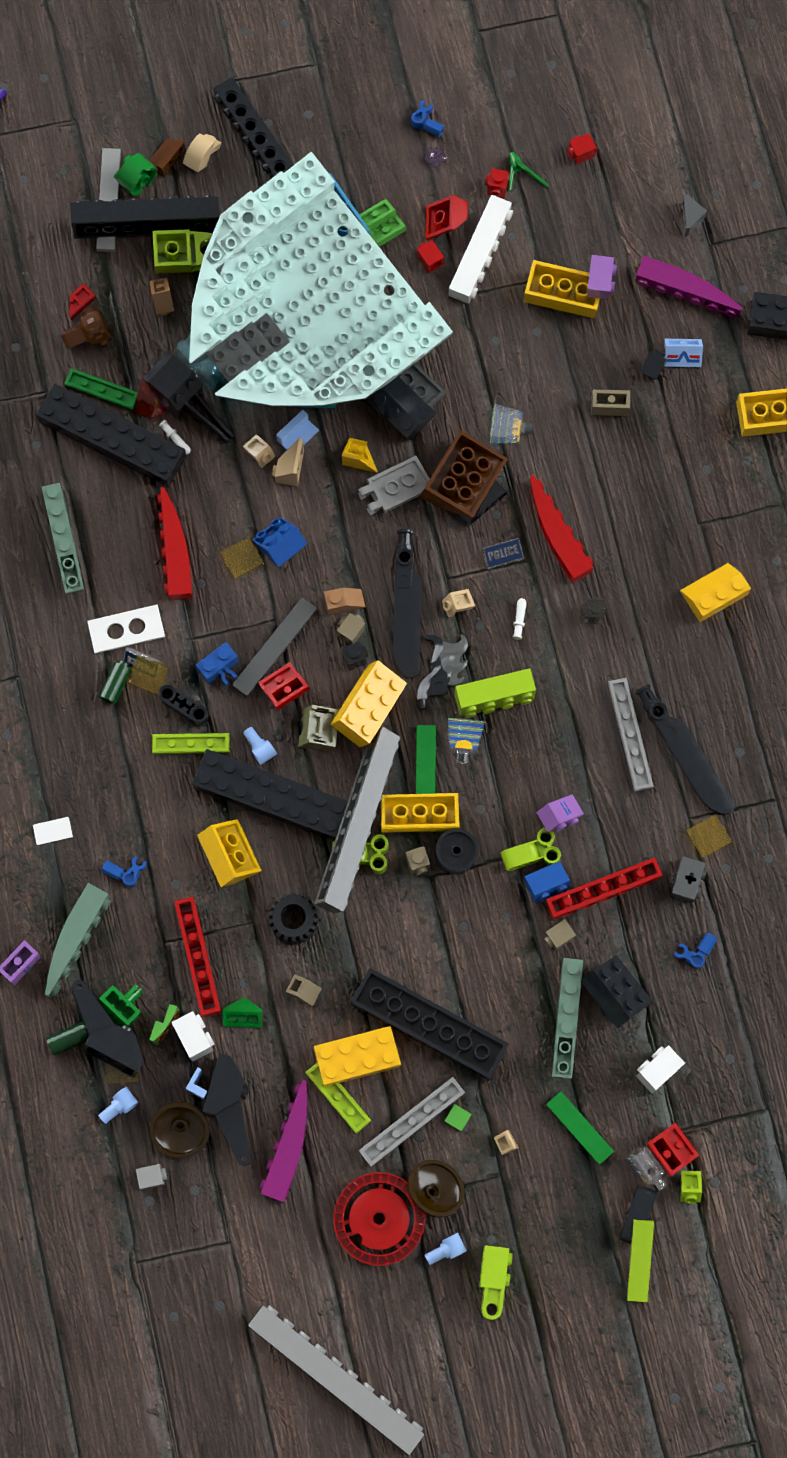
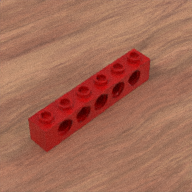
[545,857,662,921]
[174,897,222,1018]

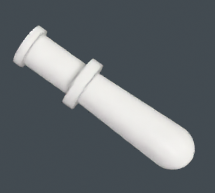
[159,420,191,455]
[513,598,526,640]

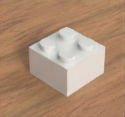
[171,1011,215,1062]
[636,1045,685,1094]

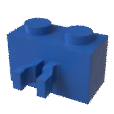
[196,642,239,686]

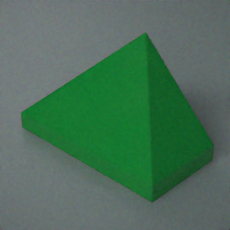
[223,997,262,1028]

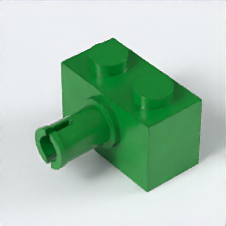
[98,984,143,1027]

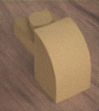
[183,133,221,172]

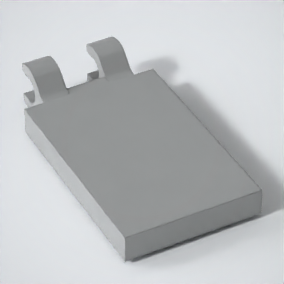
[358,456,430,516]

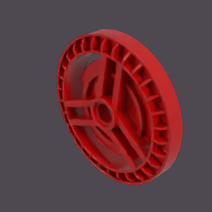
[333,1172,425,1266]

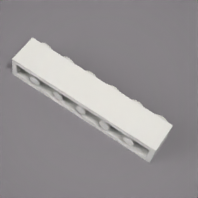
[448,195,513,304]

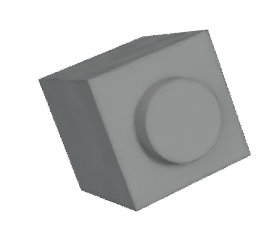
[136,1164,167,1190]

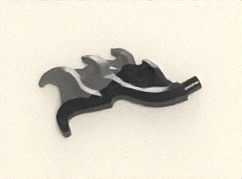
[417,634,468,710]

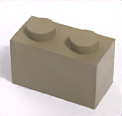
[591,390,630,416]

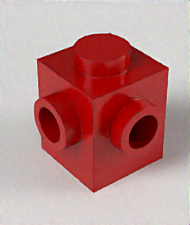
[485,168,509,198]

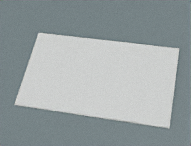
[33,817,73,845]

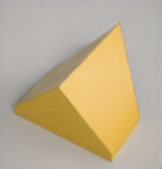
[342,437,378,473]

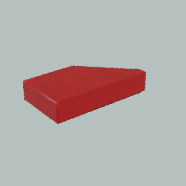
[69,283,96,320]

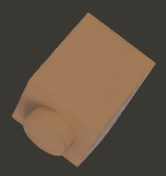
[149,278,174,315]
[324,588,365,616]

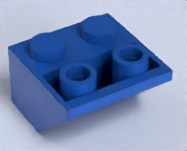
[252,516,307,567]

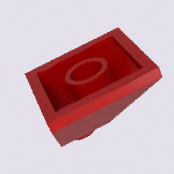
[425,195,468,240]

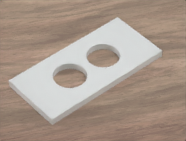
[87,604,165,654]

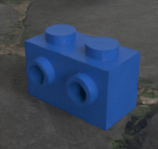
[525,861,570,903]

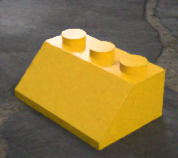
[680,563,751,622]
[197,819,261,887]

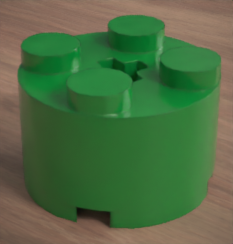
[114,153,157,196]

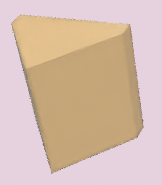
[494,1130,518,1156]

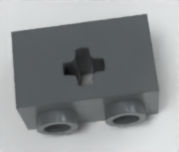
[670,856,707,903]

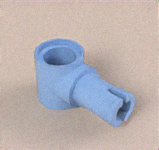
[243,727,277,765]
[98,1087,138,1124]
[425,1233,467,1265]

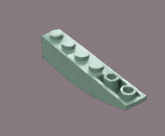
[42,483,84,594]
[45,883,111,999]
[552,958,583,1079]

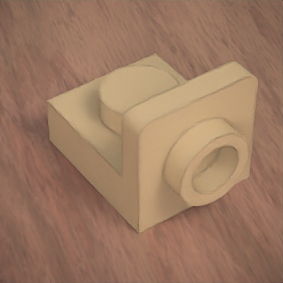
[243,434,275,468]
[442,589,475,617]

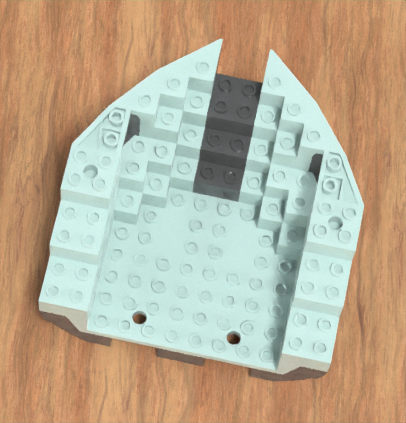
[189,152,453,406]

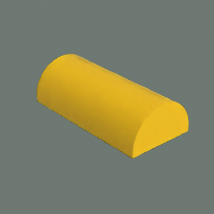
[381,793,460,833]

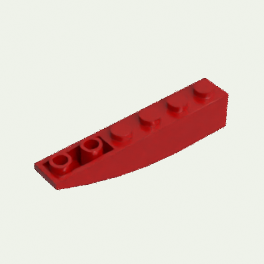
[529,475,594,584]
[157,487,193,601]

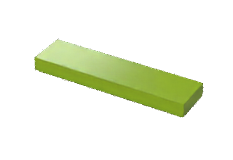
[152,733,230,754]
[305,1063,371,1134]
[627,1220,654,1302]

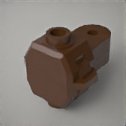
[60,306,111,349]

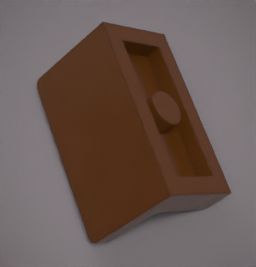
[149,138,186,177]

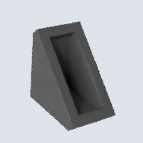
[682,194,707,236]

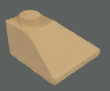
[272,438,304,486]

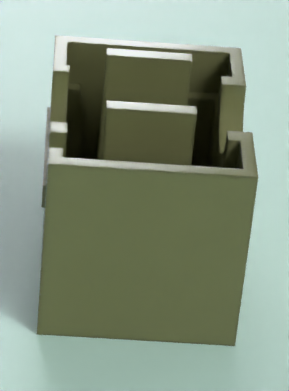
[298,705,339,752]

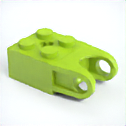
[153,230,212,274]
[479,1245,513,1320]

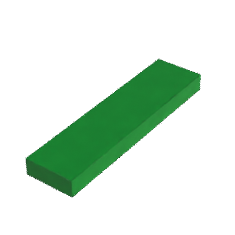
[64,368,140,411]
[416,725,436,794]
[546,1091,614,1165]

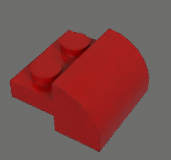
[258,662,310,711]
[646,1123,699,1177]

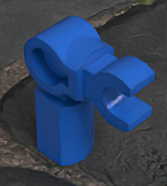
[411,100,445,138]
[101,856,147,888]
[674,932,718,969]

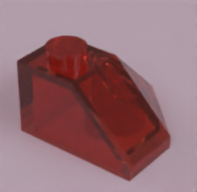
[135,373,167,419]

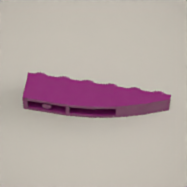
[635,256,742,318]
[259,1080,308,1203]

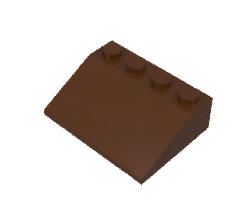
[420,430,508,519]

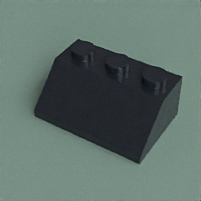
[368,376,437,441]

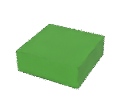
[444,1104,472,1132]

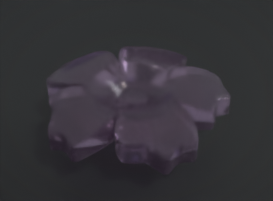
[424,146,447,167]

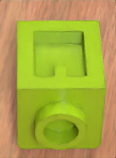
[680,1171,702,1204]

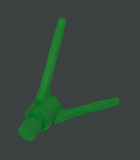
[508,152,549,191]

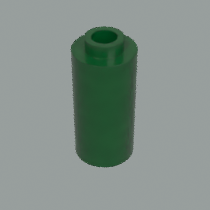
[98,661,131,705]
[46,1022,88,1056]

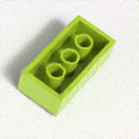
[455,668,536,718]

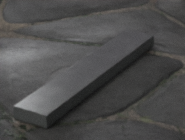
[232,597,317,697]

